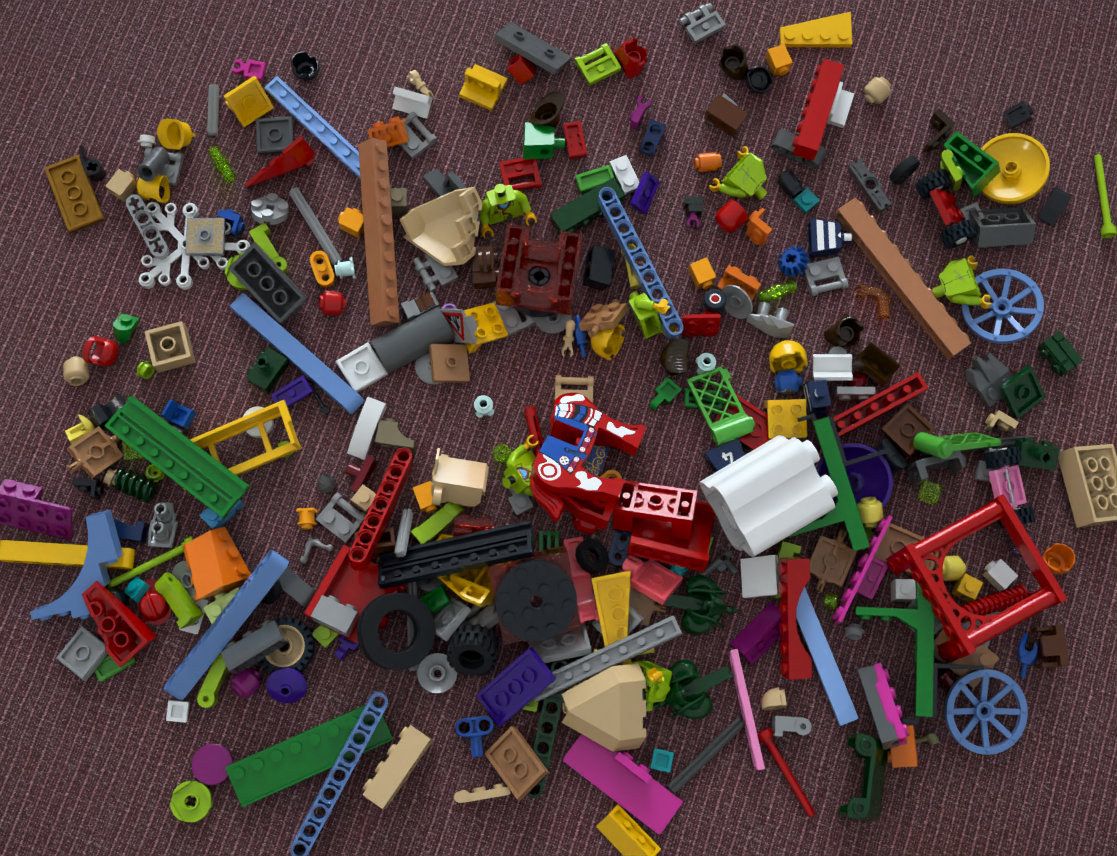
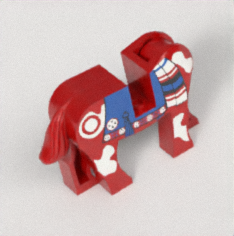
[529,393,647,530]

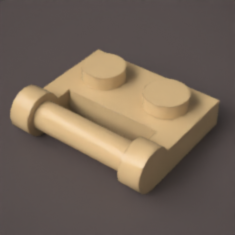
[555,375,594,403]

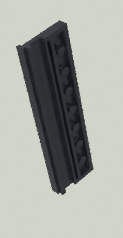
[378,520,534,589]

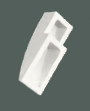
[347,397,387,461]

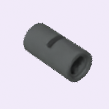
[137,147,170,182]

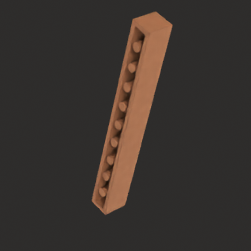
[358,138,400,327]
[835,197,971,361]

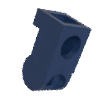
[639,119,666,157]
[114,520,149,544]

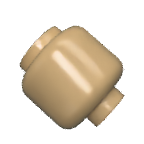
[864,76,891,104]
[63,356,89,386]

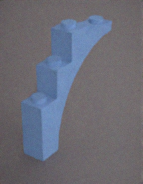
[30,509,123,621]

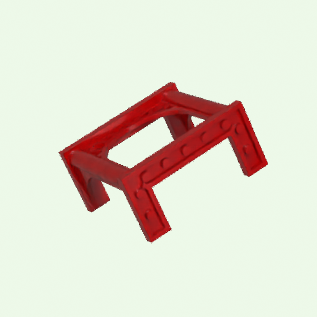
[886,494,1067,663]

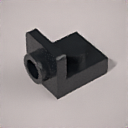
[1003,101,1034,129]
[72,477,104,501]

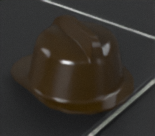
[530,92,565,127]

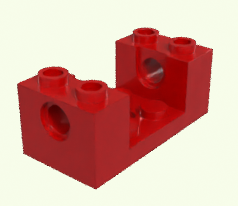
[613,480,698,541]

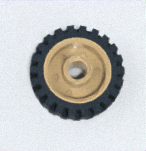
[258,617,316,673]

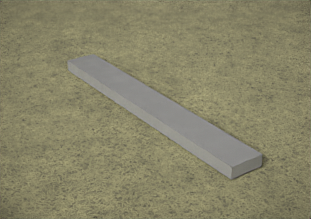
[534,615,682,702]

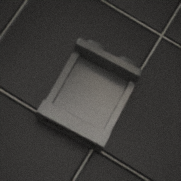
[906,451,966,487]

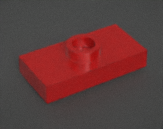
[562,121,587,160]

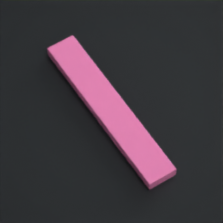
[728,649,765,771]

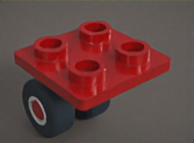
[680,289,726,337]

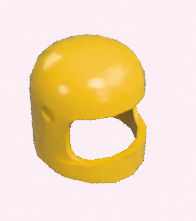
[137,175,170,203]

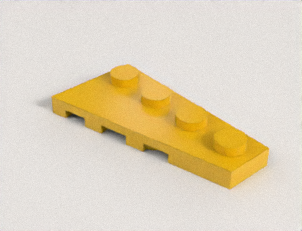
[779,12,852,48]
[591,570,631,647]

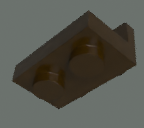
[853,342,900,387]

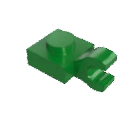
[649,377,682,411]

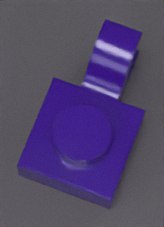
[334,635,359,661]

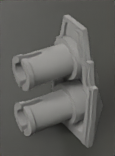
[746,302,794,339]
[148,502,178,548]

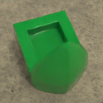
[113,313,139,345]
[420,585,452,614]

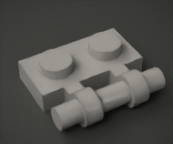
[679,3,726,44]
[413,254,458,292]

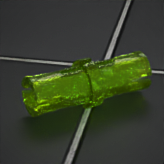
[208,146,236,182]
[758,280,797,302]

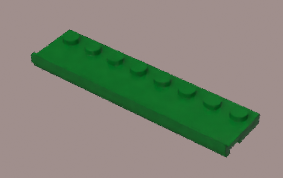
[105,396,251,519]
[225,700,393,807]

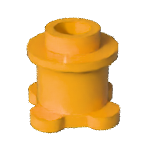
[296,508,318,530]

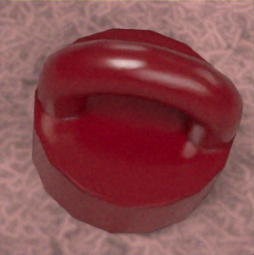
[847,372,867,387]

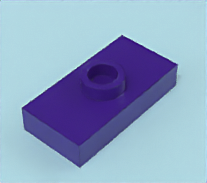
[630,172,660,214]
[271,375,314,408]

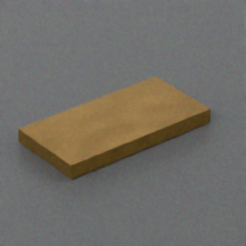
[44,154,105,234]

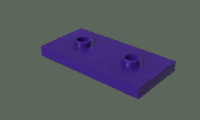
[476,647,556,727]

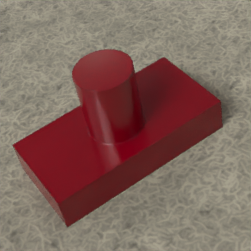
[345,455,378,494]

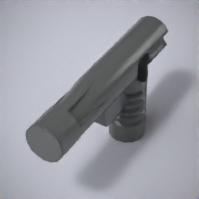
[698,549,739,577]

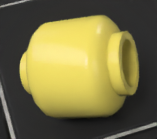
[857,497,883,527]
[935,556,966,581]

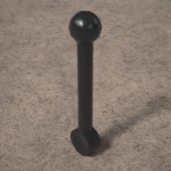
[308,380,330,415]

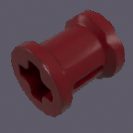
[937,668,957,692]

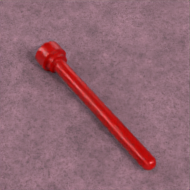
[757,727,815,817]

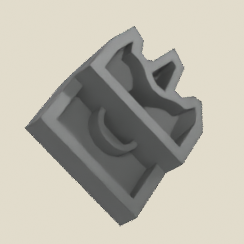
[966,352,1013,407]

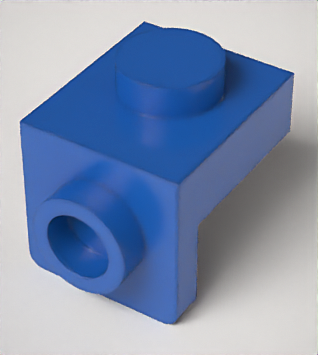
[217,209,245,238]
[161,399,197,430]

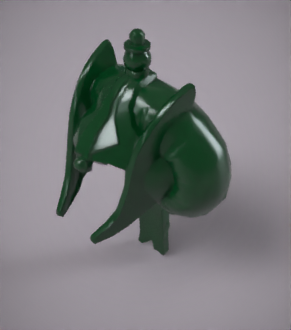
[655,575,738,635]
[653,660,734,720]

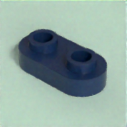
[608,530,632,567]

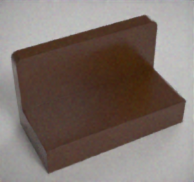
[704,95,748,138]

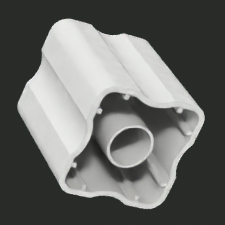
[699,435,838,557]

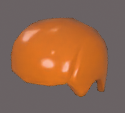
[1042,543,1075,575]

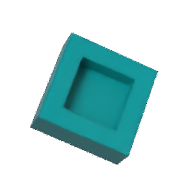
[793,188,820,214]
[124,576,151,603]
[650,748,674,773]

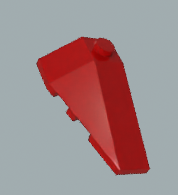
[244,136,316,188]
[82,581,157,668]

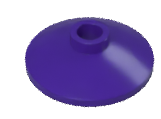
[266,668,307,703]

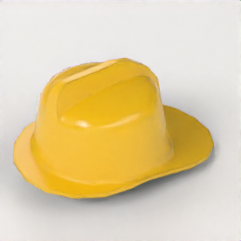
[157,119,196,150]

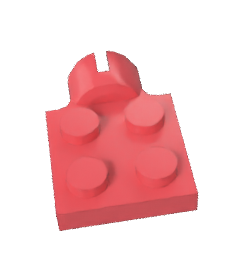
[620,555,683,605]

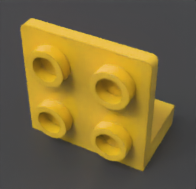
[463,303,508,354]
[764,399,807,439]

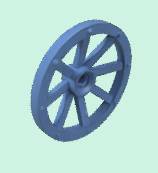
[961,269,1044,344]
[944,669,1028,755]

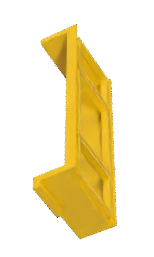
[183,400,302,491]

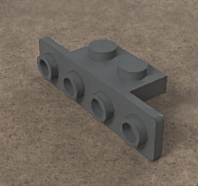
[423,169,481,225]

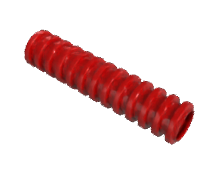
[955,584,1029,624]

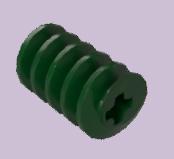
[114,466,159,503]

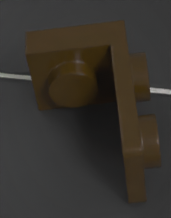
[923,108,955,153]

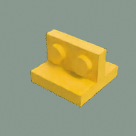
[459,64,508,111]
[224,76,274,127]

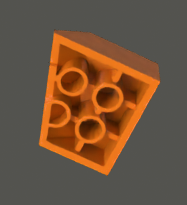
[183,527,251,602]

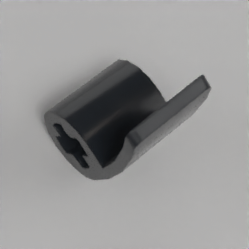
[79,145,106,182]
[1037,186,1072,226]
[87,394,126,429]

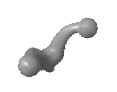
[300,537,334,564]

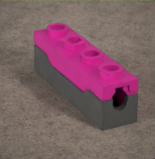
[858,663,909,750]

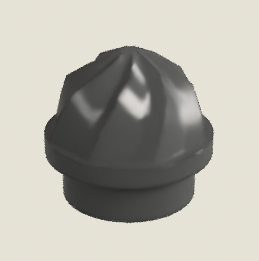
[317,474,336,493]

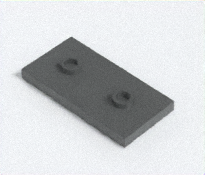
[494,22,572,75]

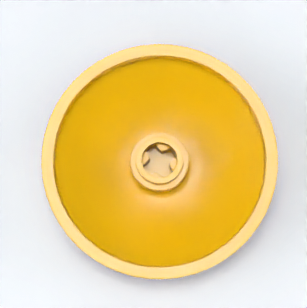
[981,133,1050,204]

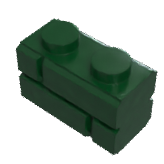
[1037,331,1083,377]

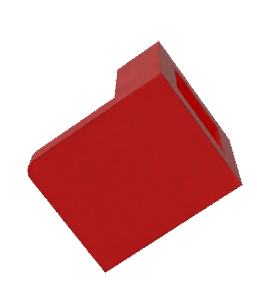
[507,54,536,85]

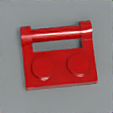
[499,157,542,191]

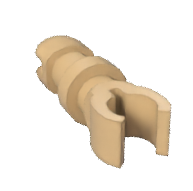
[407,70,434,100]
[561,319,575,357]

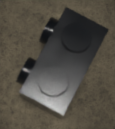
[582,245,616,291]

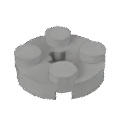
[251,193,289,225]

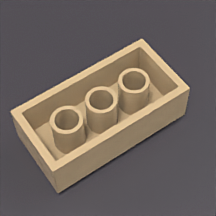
[363,725,433,809]

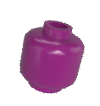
[230,668,261,698]

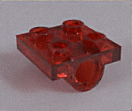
[453,514,495,537]

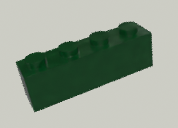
[550,178,625,238]

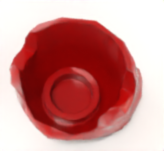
[614,38,647,78]

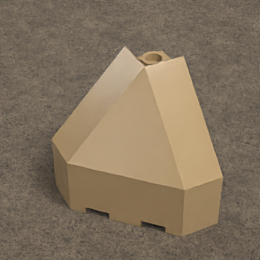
[400,187,482,266]
[561,663,646,752]

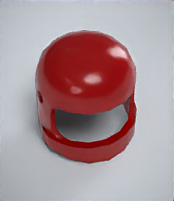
[715,199,749,233]
[82,336,119,367]

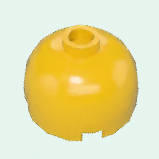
[590,323,625,360]
[769,340,808,374]

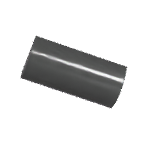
[228,242,308,324]
[370,307,455,374]

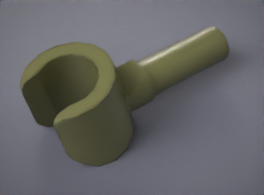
[916,733,939,746]

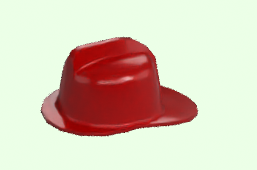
[136,579,172,625]

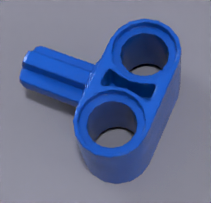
[455,716,494,757]

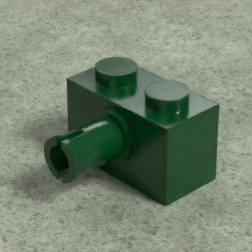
[246,347,290,394]
[1014,437,1060,470]

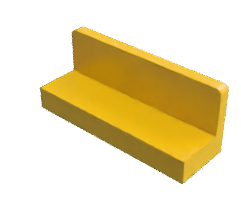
[596,804,661,856]

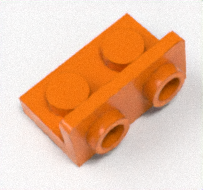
[367,116,409,148]

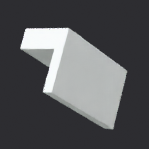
[827,82,854,128]
[392,87,433,119]
[813,354,853,381]

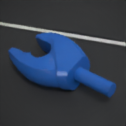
[573,315,587,358]
[1018,633,1039,678]

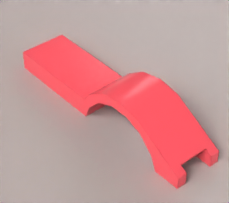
[563,536,600,625]

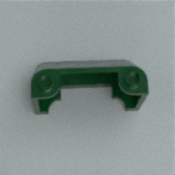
[838,733,887,821]

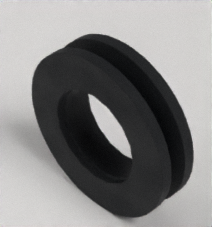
[357,593,435,670]

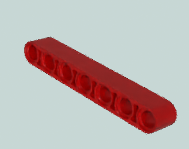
[349,448,413,571]

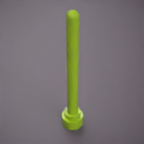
[1094,154,1117,238]
[108,536,194,588]

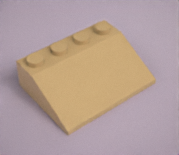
[1058,444,1117,528]

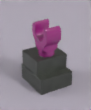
[683,196,703,229]

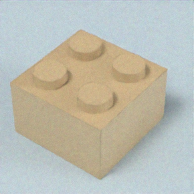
[145,321,196,373]

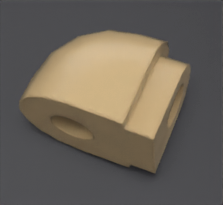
[761,687,787,711]

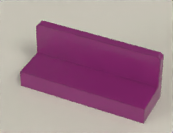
[730,603,781,665]

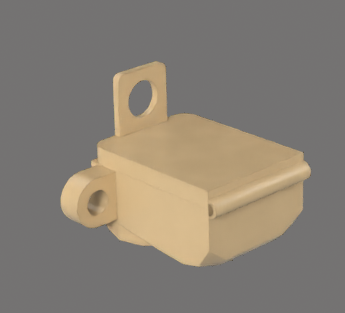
[431,448,489,507]

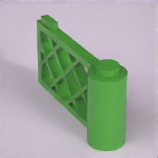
[687,366,755,446]
[913,432,1001,459]

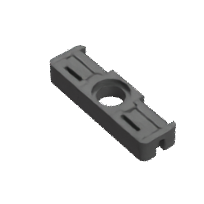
[848,158,893,213]

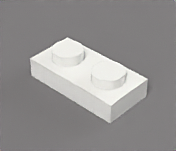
[609,155,639,195]

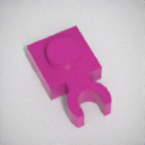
[232,59,267,82]

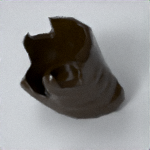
[719,44,749,80]
[824,313,864,347]
[659,338,690,376]

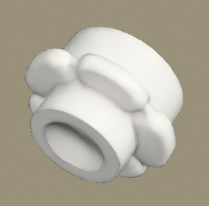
[138,135,156,148]

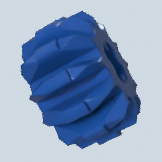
[777,245,810,278]

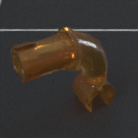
[855,284,891,319]

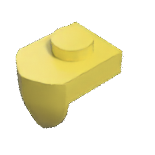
[65,415,95,444]

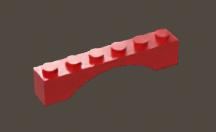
[778,557,812,680]

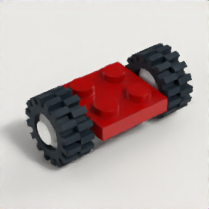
[915,169,977,249]

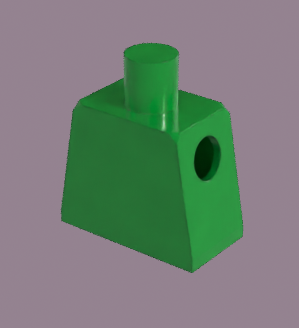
[523,122,565,159]

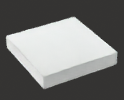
[336,342,388,393]
[740,555,780,598]

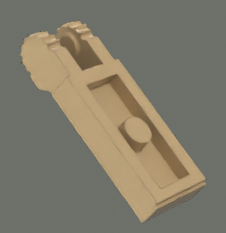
[454,783,511,803]

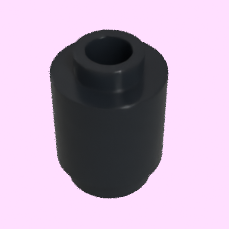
[777,170,804,199]

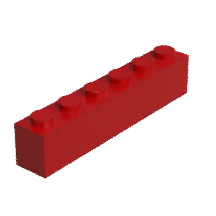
[791,58,845,161]
[833,372,928,438]

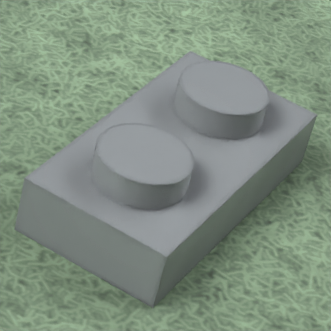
[833,386,875,402]

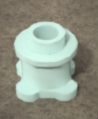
[334,257,356,279]
[695,353,716,375]
[474,395,494,418]

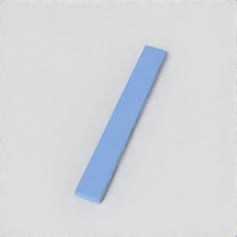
[264,76,361,180]
[796,587,859,726]

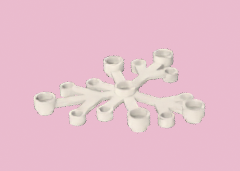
[139,202,251,290]

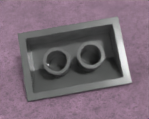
[969,207,1036,248]
[221,620,289,674]

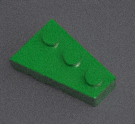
[944,131,1001,198]

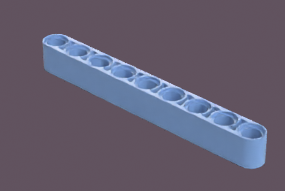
[598,187,683,340]
[229,293,365,415]
[164,550,289,701]
[290,691,388,856]

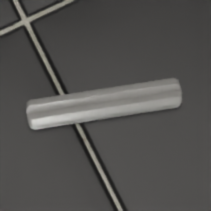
[207,84,219,136]
[394,508,413,557]

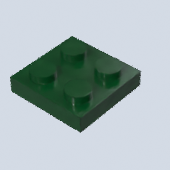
[999,365,1046,419]

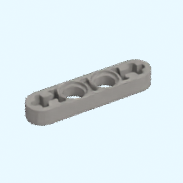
[126,194,169,260]

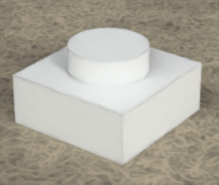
[166,700,190,723]

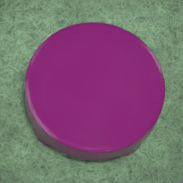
[192,744,234,785]

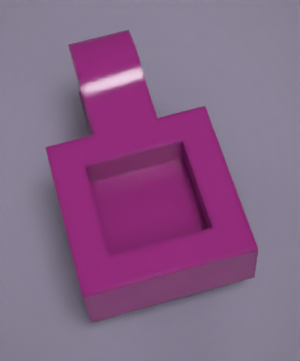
[629,95,651,130]

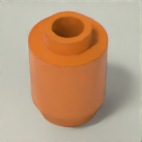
[693,152,722,172]

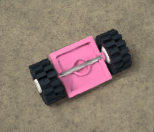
[983,446,1035,528]

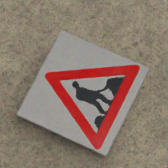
[439,309,478,344]

